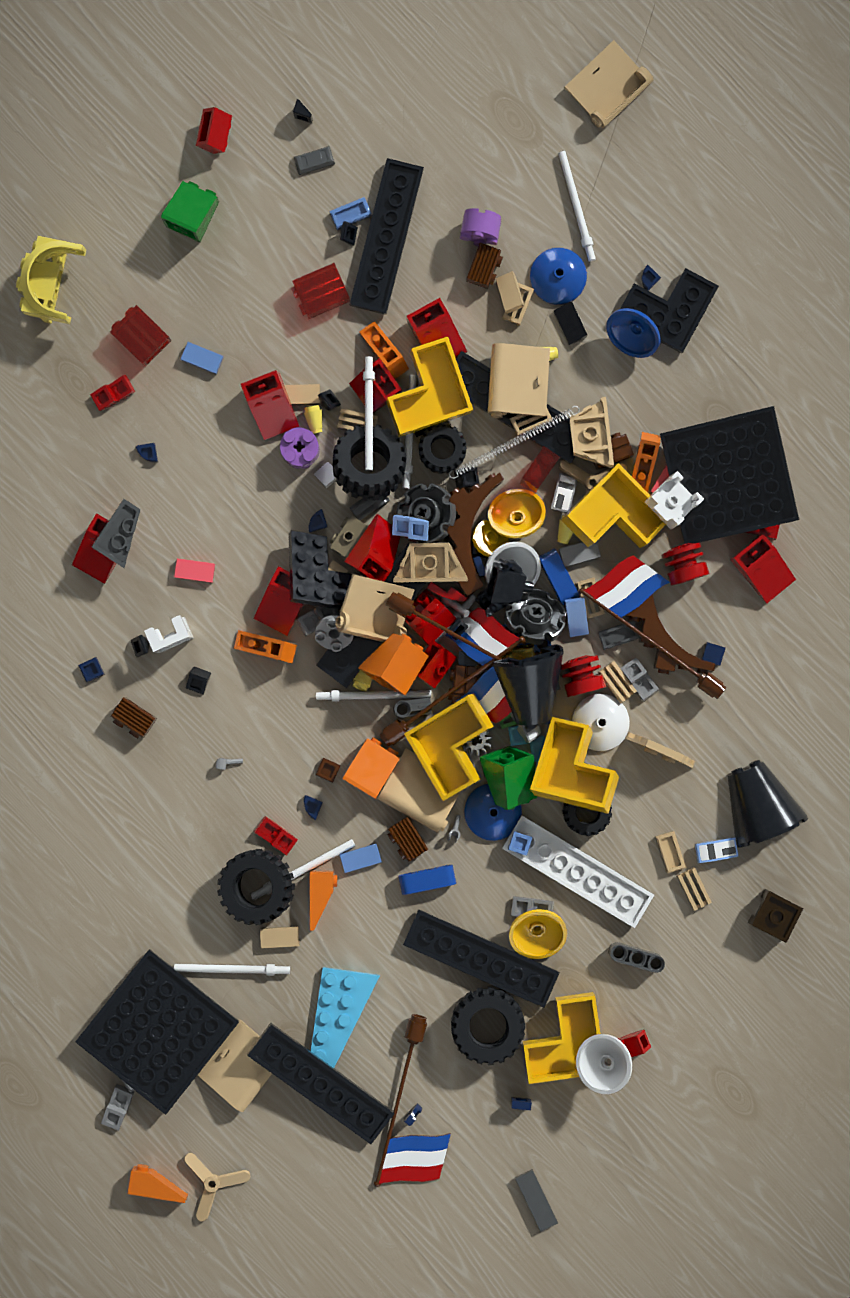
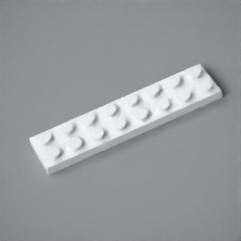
[502,815,654,928]

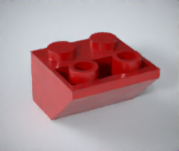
[349,358,402,413]
[405,589,456,645]

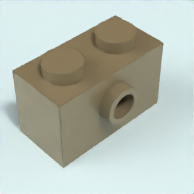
[330,515,368,558]

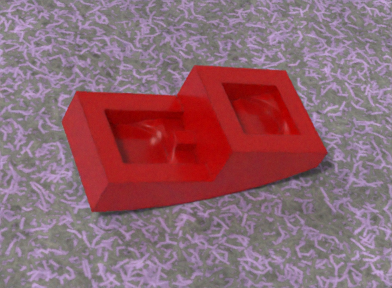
[90,375,135,411]
[427,582,467,601]
[254,816,298,855]

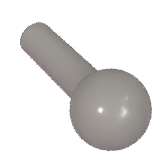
[440,596,470,618]

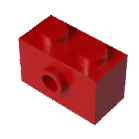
[196,107,232,154]
[417,640,457,689]

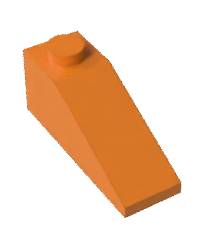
[359,321,409,379]
[632,432,661,493]
[233,630,297,663]
[310,871,338,931]
[127,1164,188,1203]

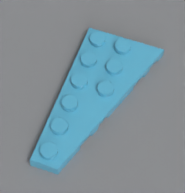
[311,967,380,1068]

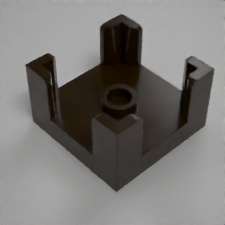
[748,889,804,943]

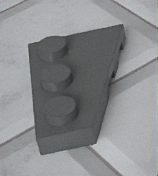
[91,498,141,569]

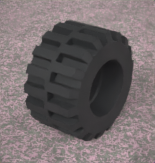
[419,423,467,474]
[562,803,612,836]

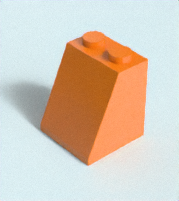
[358,633,429,695]
[342,737,400,799]

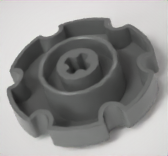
[396,483,456,543]
[504,589,566,645]

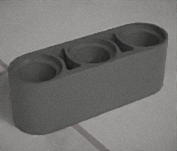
[608,942,665,973]

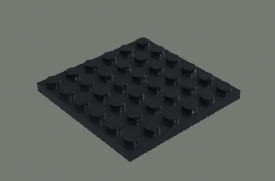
[660,406,800,544]
[75,949,240,1115]

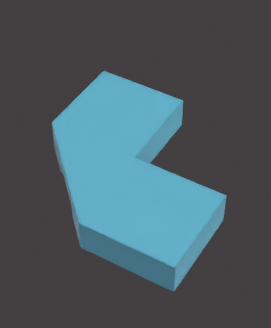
[508,726,546,762]

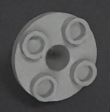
[315,615,353,652]

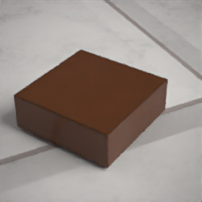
[316,757,341,783]

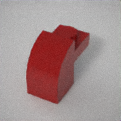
[618,1029,651,1057]

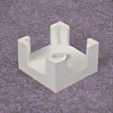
[645,471,704,529]
[144,615,194,653]

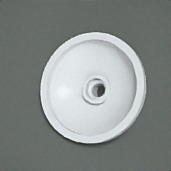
[485,542,541,593]
[572,694,629,751]
[576,1034,632,1094]

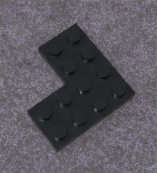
[620,268,719,354]
[289,530,364,610]

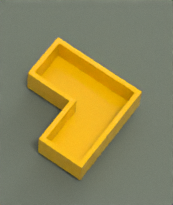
[386,337,473,437]
[561,463,666,548]
[404,693,494,801]
[530,717,619,814]
[522,992,601,1084]

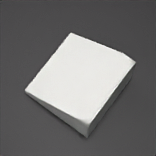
[314,462,336,488]

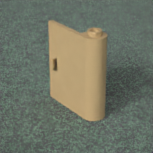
[564,40,654,128]
[487,343,550,418]
[335,574,414,642]
[377,748,461,833]
[198,1020,272,1112]

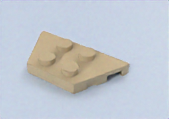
[570,397,614,468]
[393,543,468,582]
[625,732,695,768]

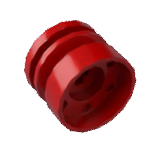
[661,543,710,586]
[561,655,606,697]

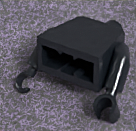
[485,558,534,617]

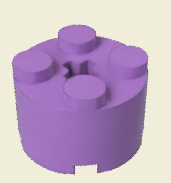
[460,208,501,246]
[280,428,320,469]

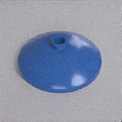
[530,248,587,305]
[606,308,660,358]
[464,784,522,841]

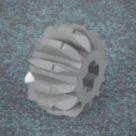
[463,730,492,756]

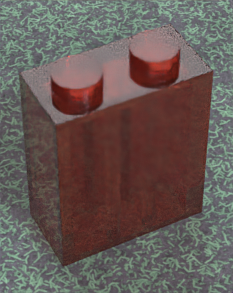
[291,263,350,320]
[110,305,172,367]
[520,446,560,494]

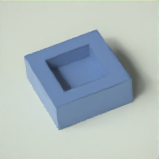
[508,831,533,856]

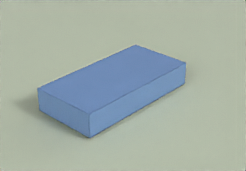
[330,197,372,230]
[181,342,224,375]
[565,597,589,637]
[340,843,382,873]

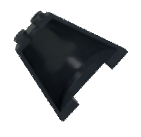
[493,644,564,729]
[728,760,808,848]

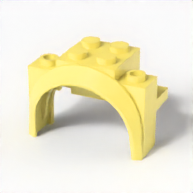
[16,236,86,324]

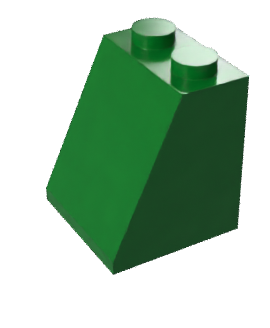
[161,181,219,243]
[479,746,537,810]

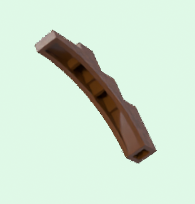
[447,473,504,597]
[625,594,715,675]

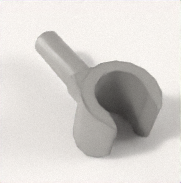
[216,758,243,770]
[447,815,461,843]

